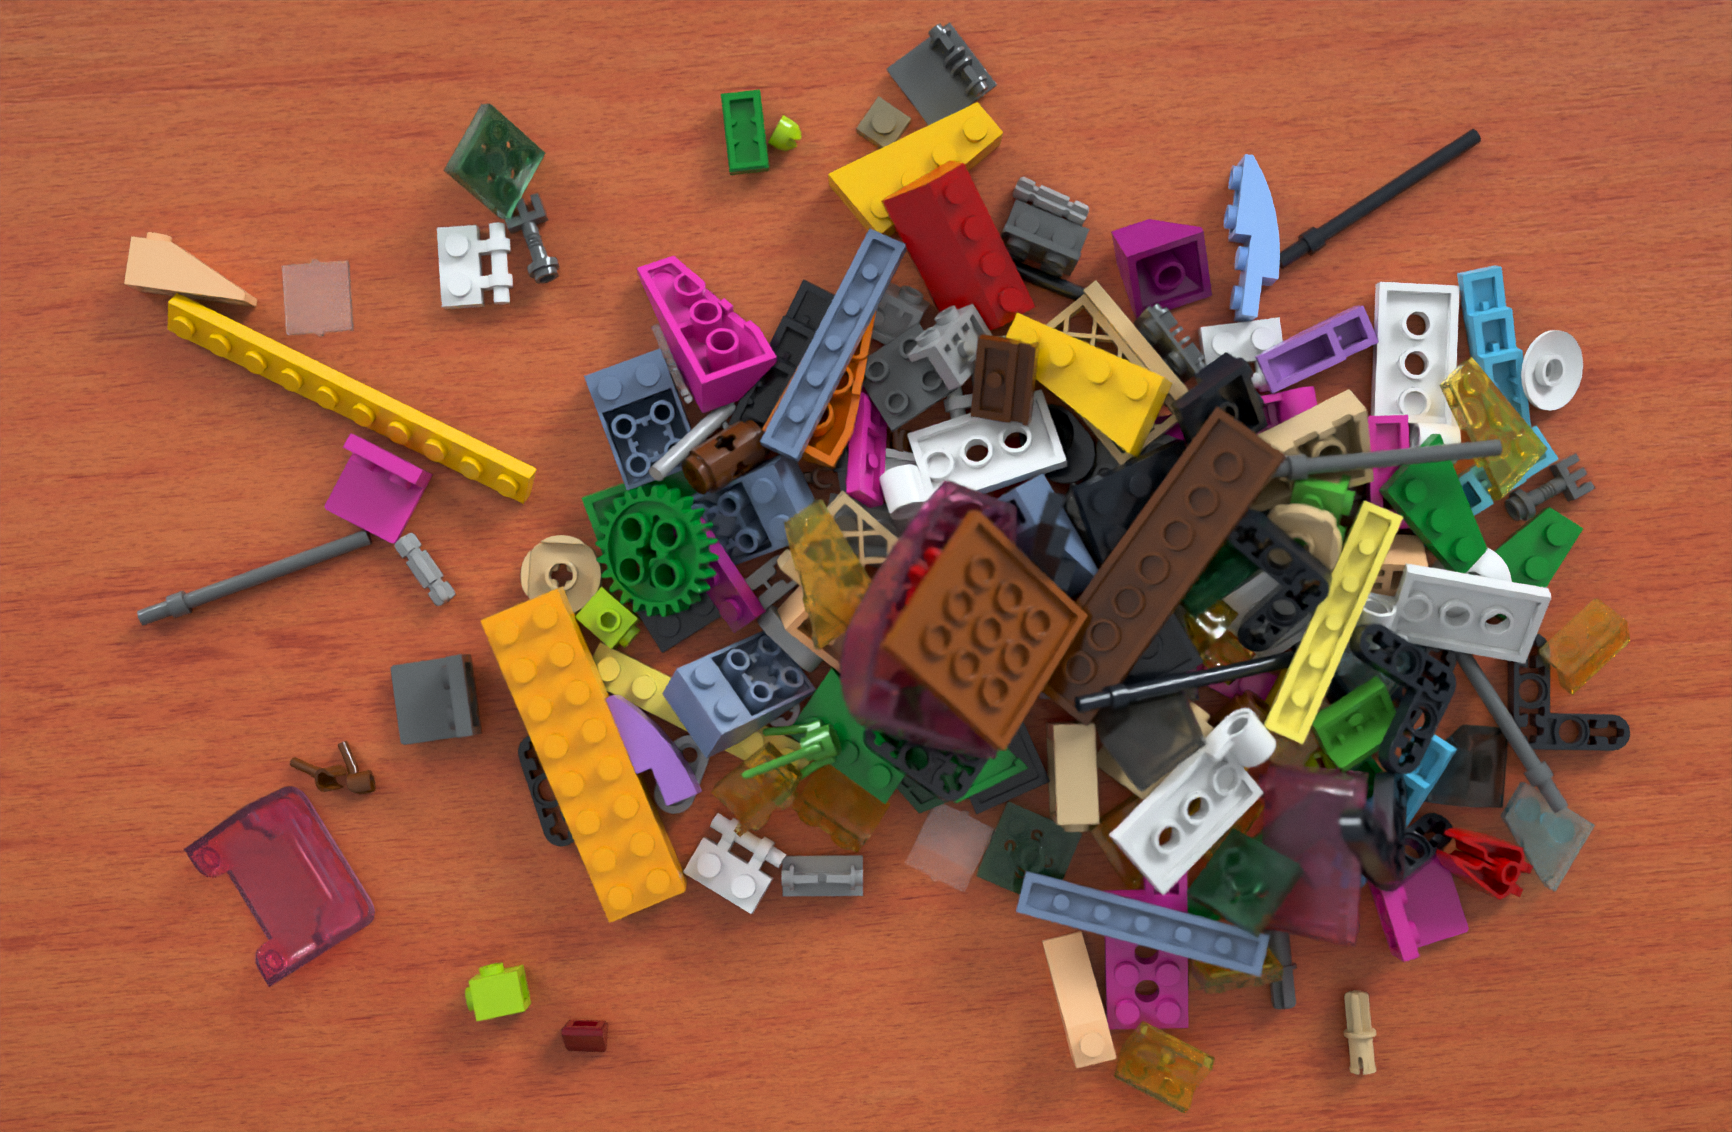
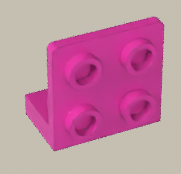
[325,433,433,544]
[1368,857,1469,962]

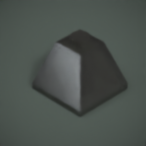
[1094,691,1207,792]
[1424,724,1508,808]

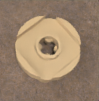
[1259,504,1342,584]
[521,535,603,614]

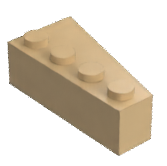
[1250,389,1374,512]

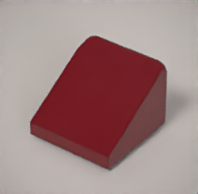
[562,1020,608,1052]

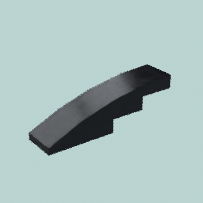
[728,279,835,429]
[1031,491,1077,594]

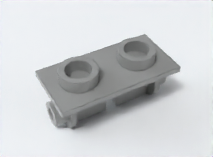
[782,855,863,896]

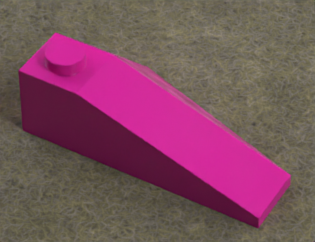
[637,256,777,413]

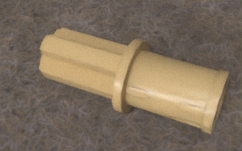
[1343,990,1377,1075]

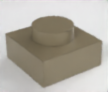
[856,96,911,149]

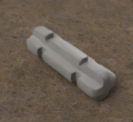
[1013,177,1089,226]
[394,533,456,606]

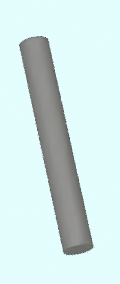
[649,403,736,481]

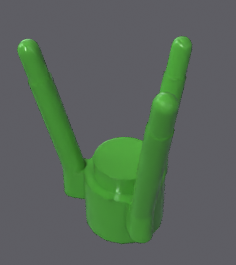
[742,719,842,793]

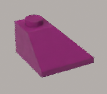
[1111,219,1212,319]

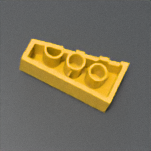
[828,102,1003,237]
[1006,313,1173,457]

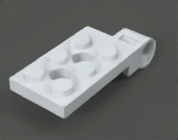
[1371,282,1461,464]
[879,389,1067,520]
[1354,563,1551,663]
[1109,708,1276,895]

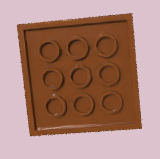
[880,510,1088,750]

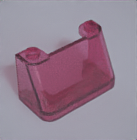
[1251,764,1370,947]
[184,786,375,987]

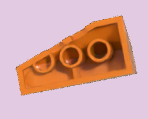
[762,311,877,468]

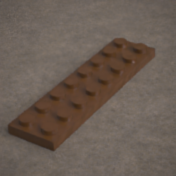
[1041,407,1288,726]

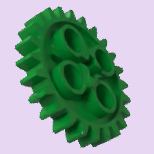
[595,484,719,617]

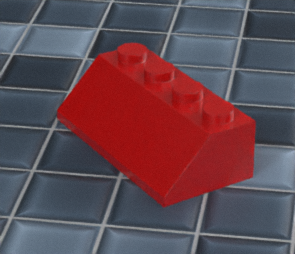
[881,160,1036,330]

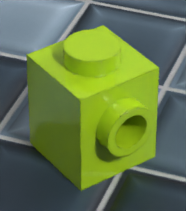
[575,587,641,649]
[465,962,531,1021]

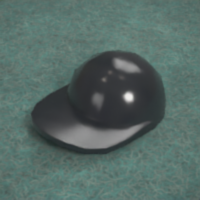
[1019,404,1096,484]

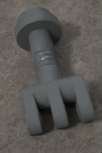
[500,193,560,284]
[1505,453,1595,521]

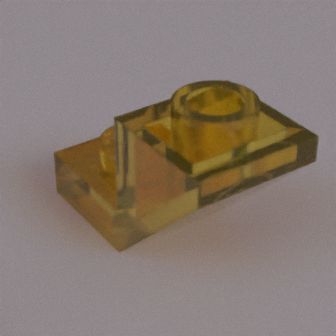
[1183,587,1256,686]

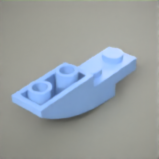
[1224,154,1280,322]

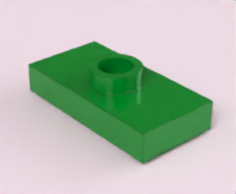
[721,89,770,175]

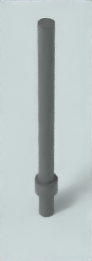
[1272,439,1502,481]
[137,530,372,626]
[1455,651,1568,813]

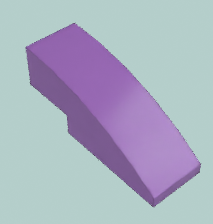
[1255,305,1379,393]
[606,695,702,806]

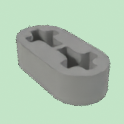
[745,555,797,611]
[757,605,823,672]

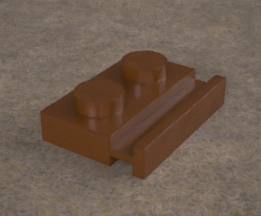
[971,334,1040,426]

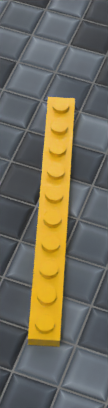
[167,293,537,504]

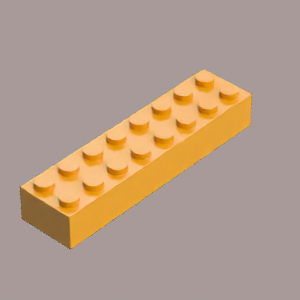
[481,586,688,923]

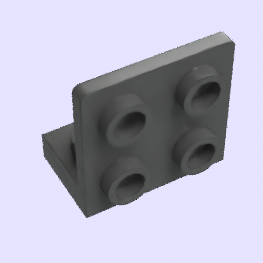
[1001,200,1090,277]
[391,654,482,745]

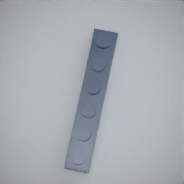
[760,228,907,462]
[1016,871,1270,977]

